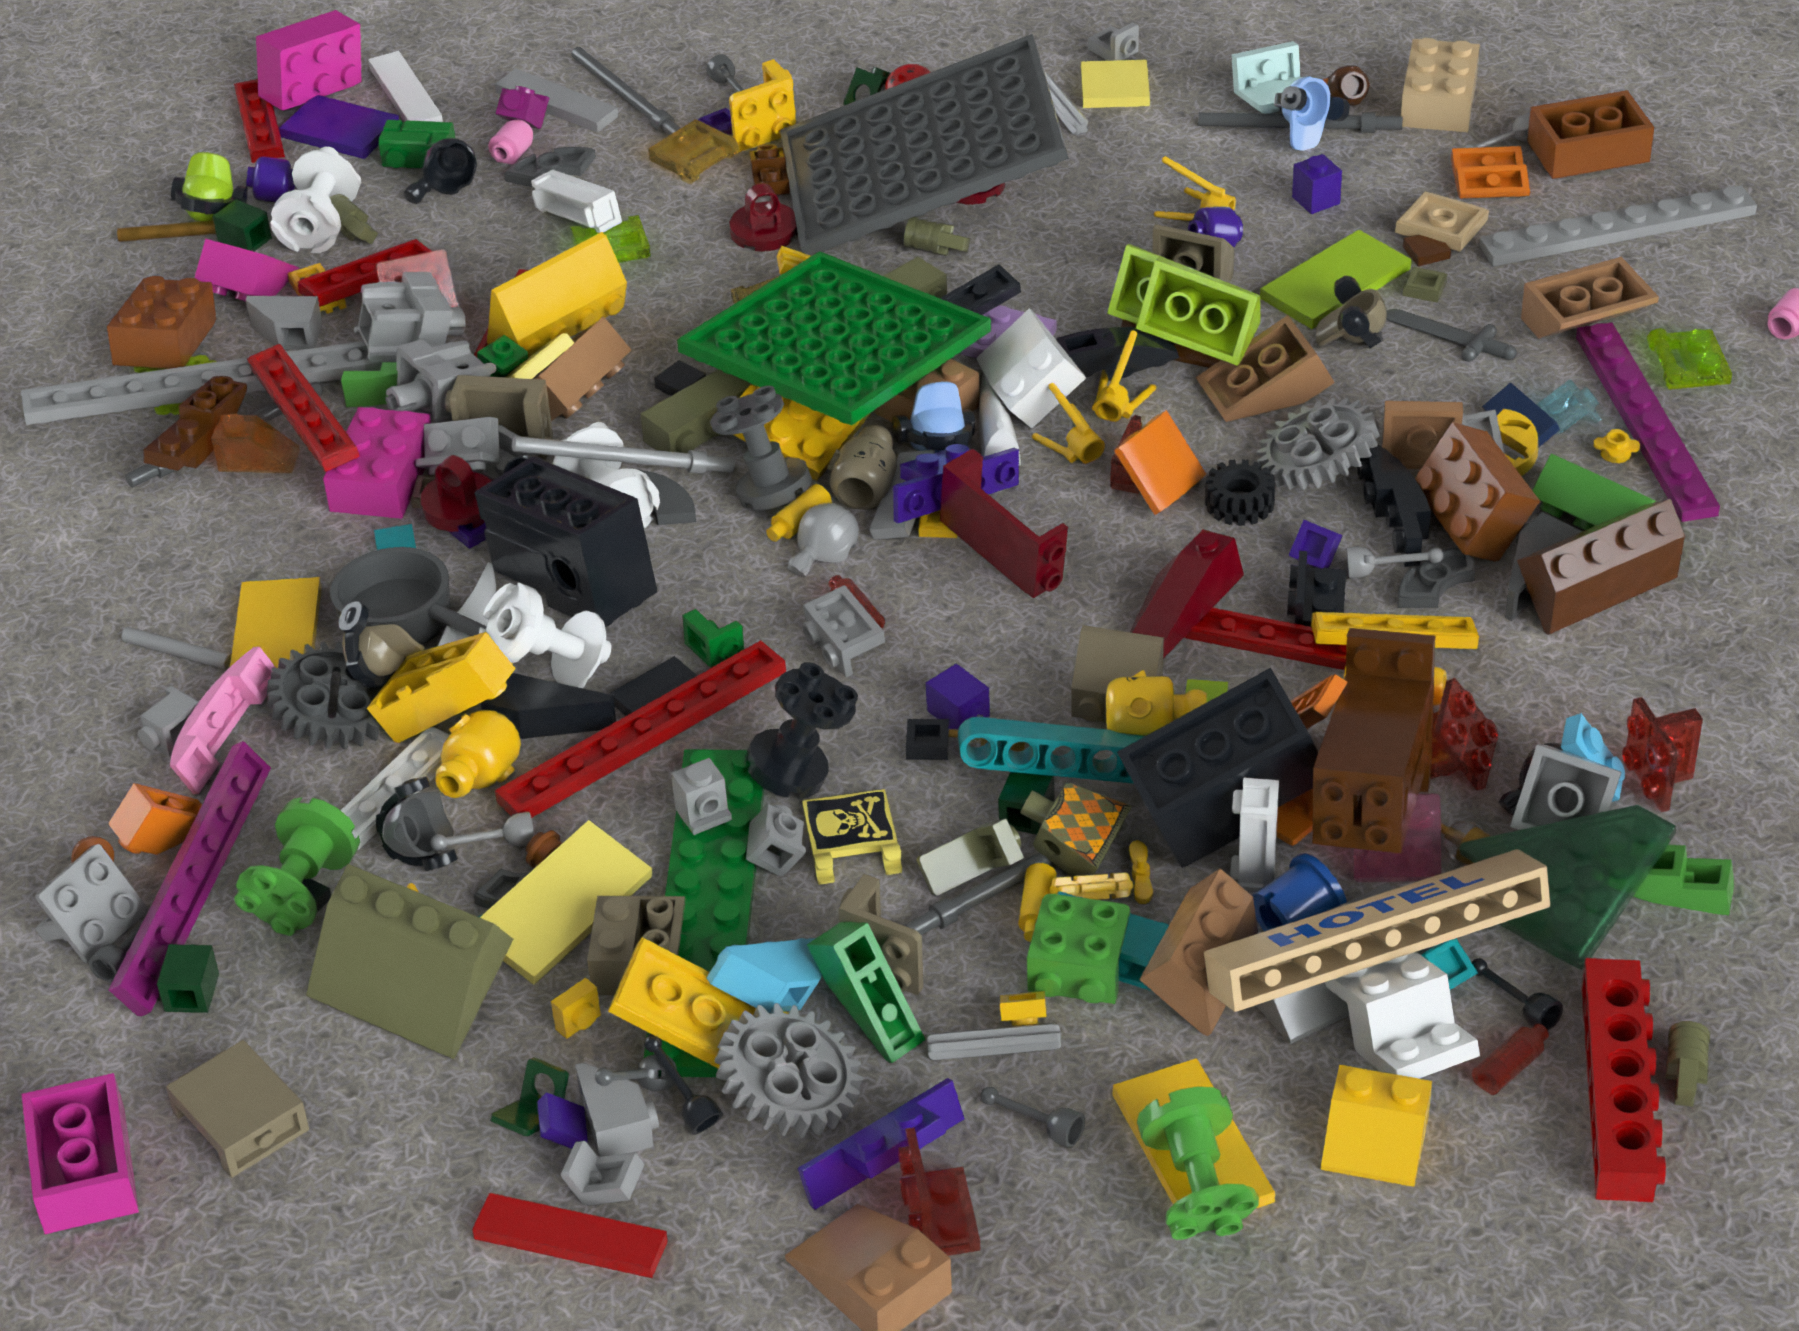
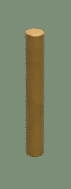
[117,220,216,242]

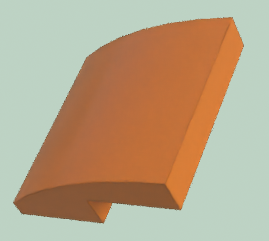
[1451,146,1530,199]
[1114,410,1206,515]

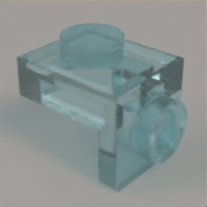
[1536,379,1602,435]

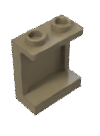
[445,375,553,460]
[166,1040,309,1178]

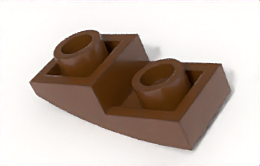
[749,144,790,196]

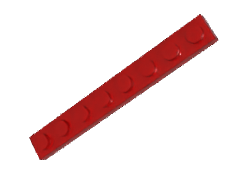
[495,640,786,818]

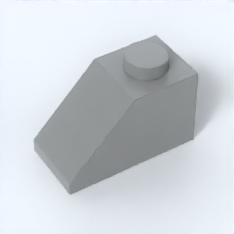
[575,1062,659,1157]

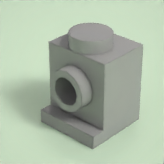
[137,685,199,757]
[671,758,732,835]
[746,804,806,876]

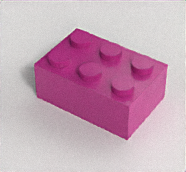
[256,10,362,111]
[323,407,431,519]
[21,1073,139,1234]

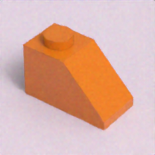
[108,783,202,855]

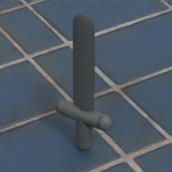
[1386,309,1517,362]

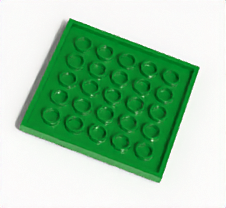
[677,251,991,426]

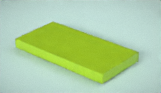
[1260,230,1411,329]

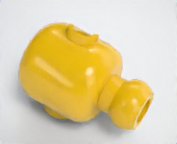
[1106,670,1207,736]
[435,710,521,798]

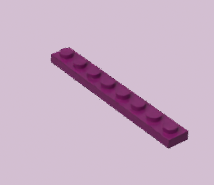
[1576,322,1720,522]
[108,741,271,1016]

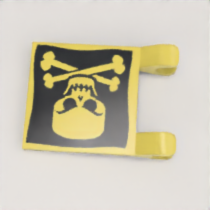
[802,789,902,885]

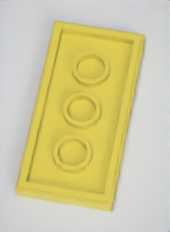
[480,820,652,985]

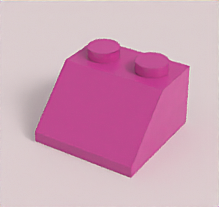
[194,238,300,302]

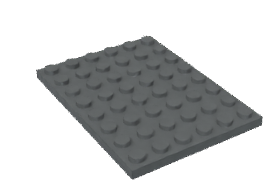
[780,34,1069,255]

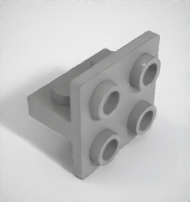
[35,844,148,963]

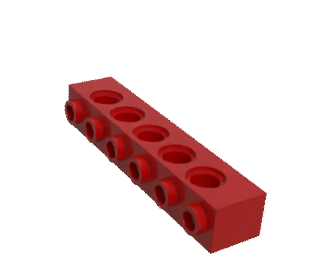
[1581,958,1666,1202]

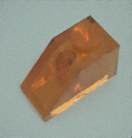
[211,414,300,474]

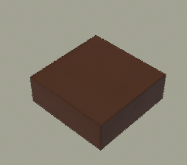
[1403,235,1451,267]

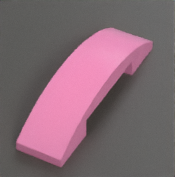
[170,647,276,794]

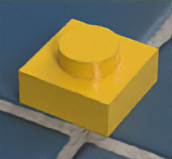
[551,978,601,1039]
[1000,991,1047,1026]

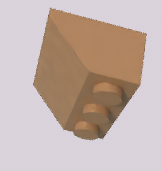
[1521,257,1659,339]
[532,316,631,421]
[1139,868,1258,1036]

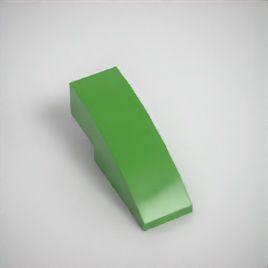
[1591,842,1734,915]

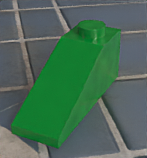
[807,922,926,1063]

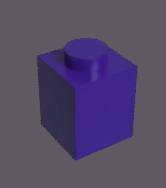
[1292,154,1342,214]
[926,663,990,730]

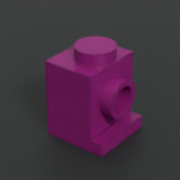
[495,86,549,129]

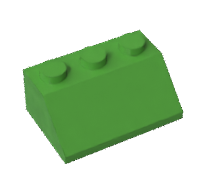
[1532,453,1657,530]

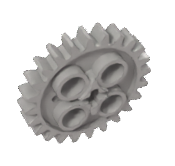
[1256,398,1380,490]
[715,1003,863,1138]

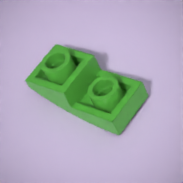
[341,362,398,407]

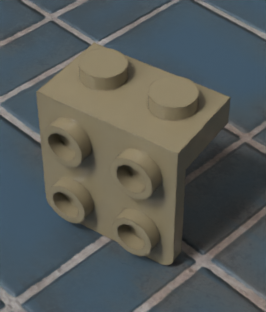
[838,874,923,995]

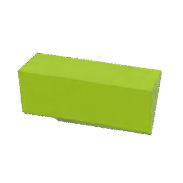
[1107,244,1261,366]

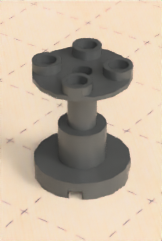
[710,386,812,511]

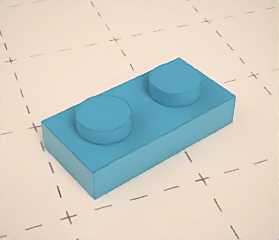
[1561,713,1625,802]

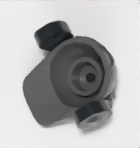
[376,776,458,871]

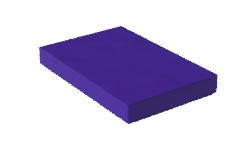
[279,95,399,159]

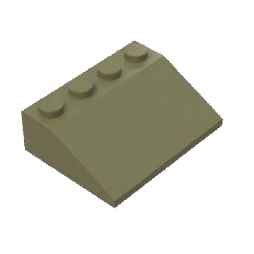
[306,864,513,1059]

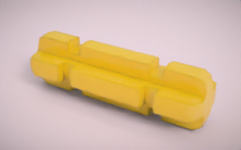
[1049,872,1133,900]

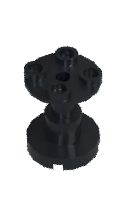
[745,662,858,799]

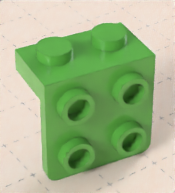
[1027,894,1130,1004]

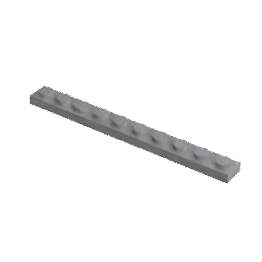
[21,341,382,425]

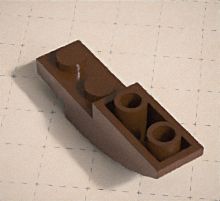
[143,376,247,471]

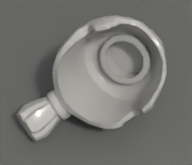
[787,503,859,577]

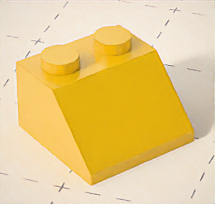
[1321,1064,1432,1187]

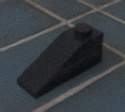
[481,673,616,739]

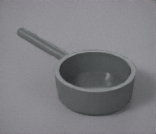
[330,547,486,645]

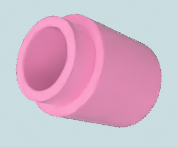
[488,119,533,165]
[1768,288,1799,340]

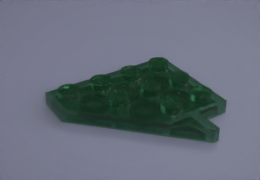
[1459,805,1676,971]

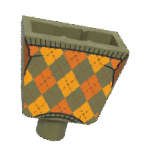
[1020,783,1132,877]

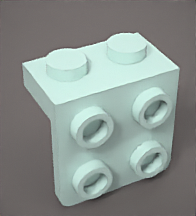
[1232,41,1301,114]

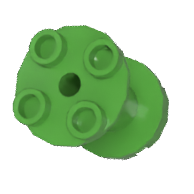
[234,797,360,936]
[1137,1087,1259,1240]

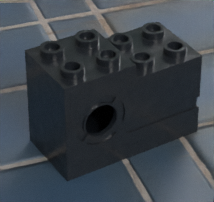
[475,456,658,627]
[1117,668,1318,868]

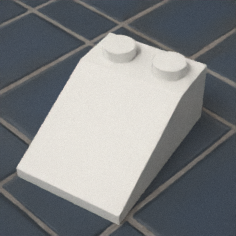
[976,308,1086,428]

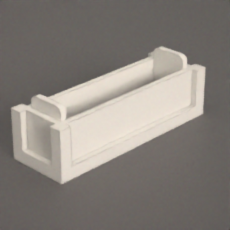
[531,170,622,233]
[1230,778,1279,891]

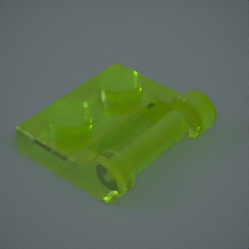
[570,215,651,263]
[1646,328,1732,390]

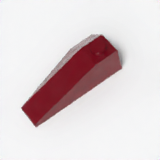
[1130,529,1244,659]

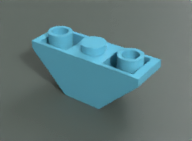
[707,938,822,1013]

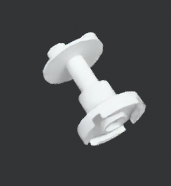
[270,147,361,253]
[553,422,660,528]
[479,583,612,688]

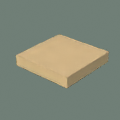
[1395,191,1489,252]

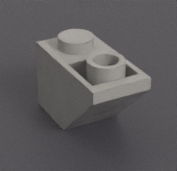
[246,296,323,350]

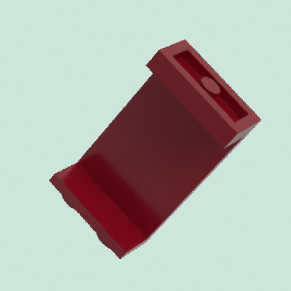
[940,448,1068,598]

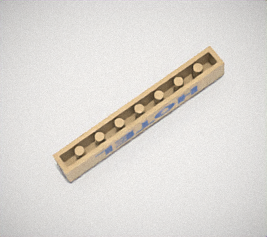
[1204,849,1550,1012]

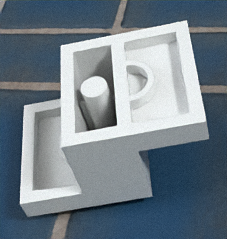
[1325,952,1480,1079]

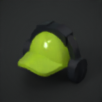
[171,152,248,222]

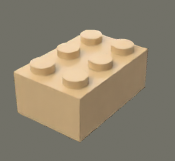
[1401,38,1480,132]

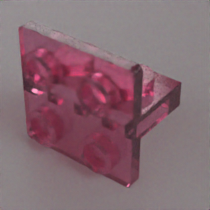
[1353,793,1441,882]

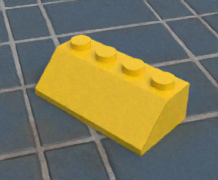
[487,232,627,357]

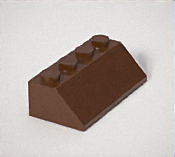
[1517,498,1685,635]

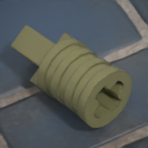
[330,194,378,244]
[904,217,971,256]
[1665,1021,1710,1107]

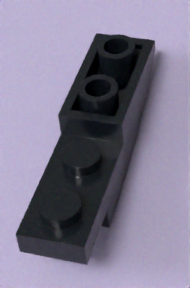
[1056,327,1179,381]
[1357,444,1431,567]

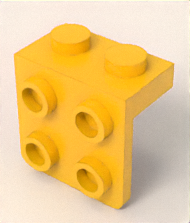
[729,59,796,152]

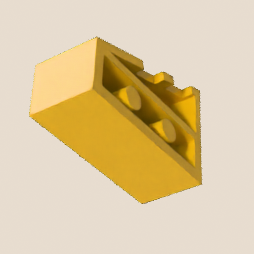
[366,632,516,743]

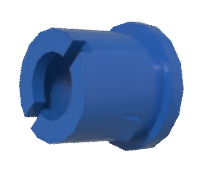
[1252,853,1347,932]

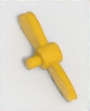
[1129,840,1153,904]

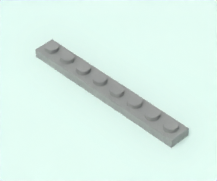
[1479,185,1757,267]

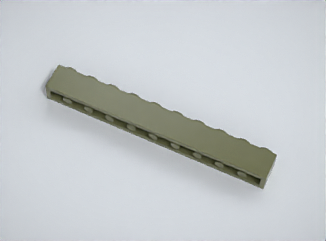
[640,256,947,453]

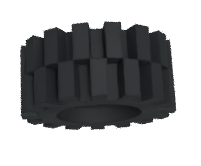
[1205,459,1275,526]

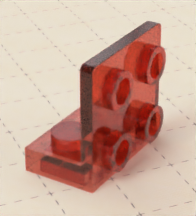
[898,1127,981,1256]

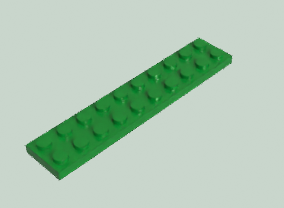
[643,749,765,1077]

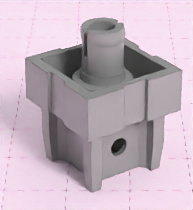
[354,272,465,362]
[386,339,496,423]

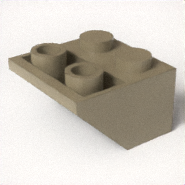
[587,896,685,995]

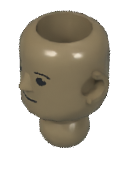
[827,425,897,510]

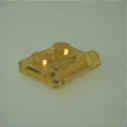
[648,119,740,184]

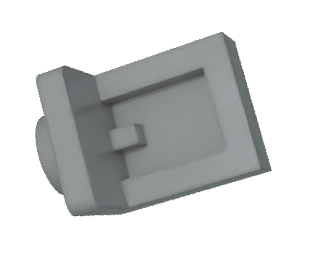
[1088,22,1139,61]
[561,1141,645,1206]

